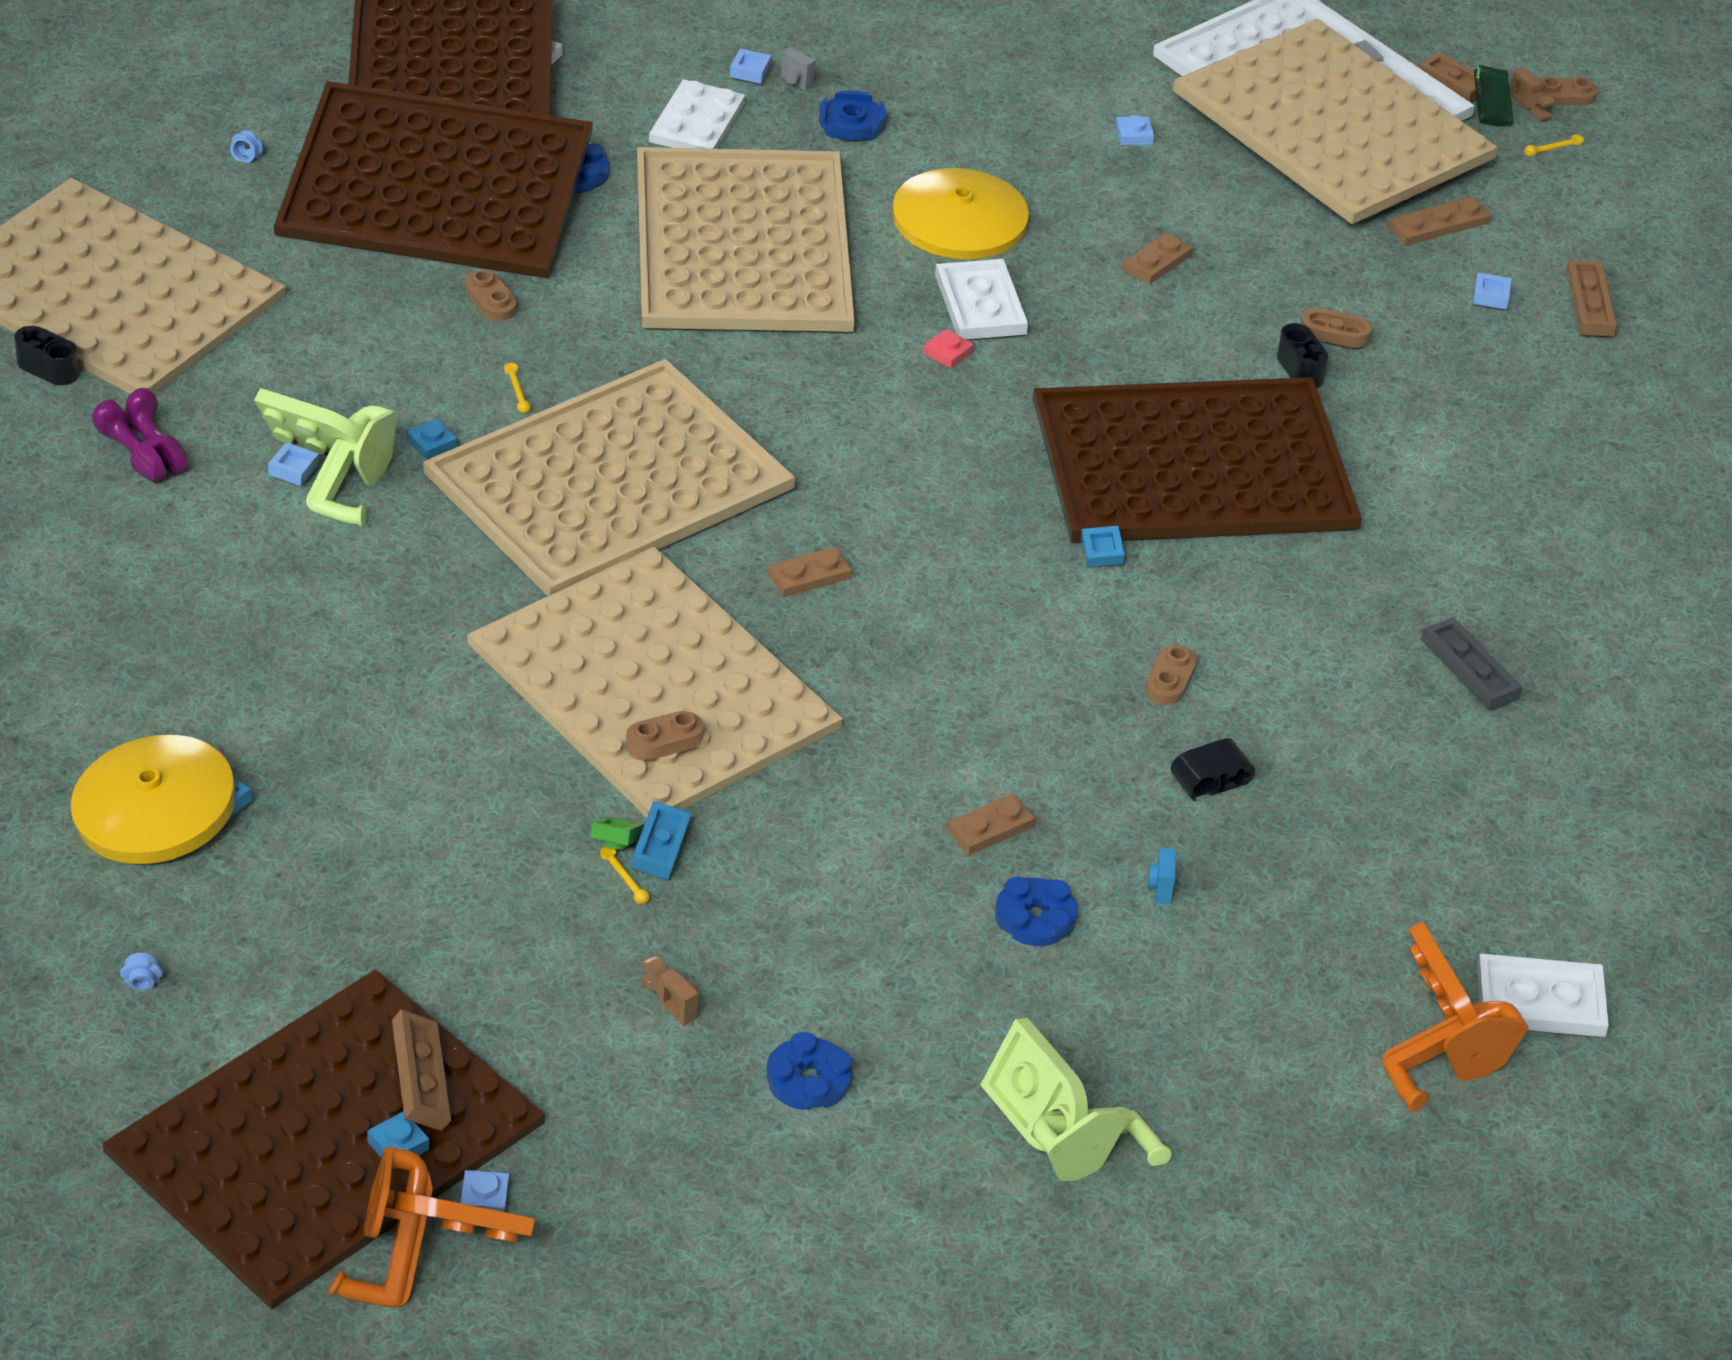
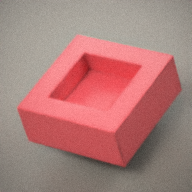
[923,329,974,368]

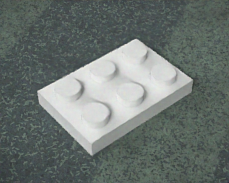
[649,79,745,149]
[935,259,1028,340]
[1477,954,1609,1037]

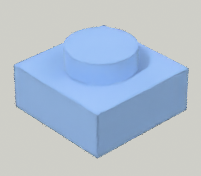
[730,49,771,84]
[1115,115,1154,145]
[1473,273,1512,310]
[268,442,319,486]
[461,1170,509,1212]

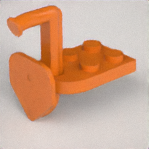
[1382,921,1528,1112]
[328,1146,535,1308]

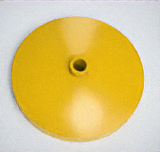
[892,168,1029,259]
[71,735,236,864]

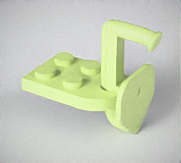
[254,388,397,528]
[980,1018,1172,1181]

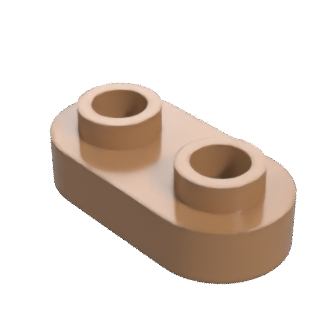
[1539,76,1598,105]
[465,269,516,321]
[1301,308,1372,348]
[1145,645,1197,705]
[626,711,703,760]

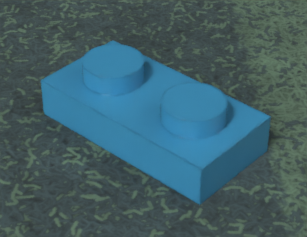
[630,800,692,880]

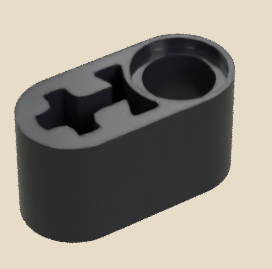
[1277,323,1328,388]
[14,325,79,386]
[1170,738,1255,801]

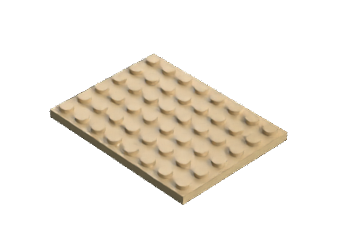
[1172,19,1498,224]
[637,147,854,332]
[0,177,286,394]
[423,359,795,596]
[467,547,843,818]

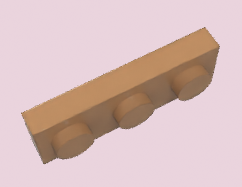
[1387,196,1491,246]
[1566,260,1617,337]
[392,1009,451,1131]

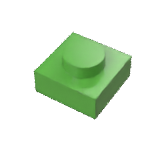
[590,816,644,850]

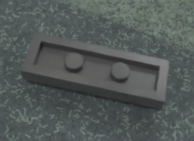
[1421,617,1522,710]

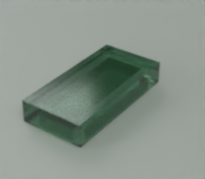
[1474,65,1514,127]

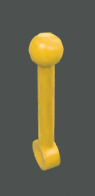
[1524,135,1584,157]
[504,363,531,413]
[600,847,650,905]

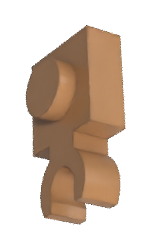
[1509,67,1555,121]
[641,955,699,1026]

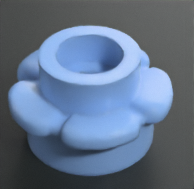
[230,130,263,163]
[120,953,163,990]

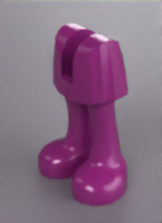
[92,388,188,483]

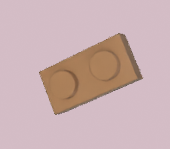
[1419,52,1490,102]
[1122,232,1193,285]
[767,547,852,598]
[946,794,1036,855]

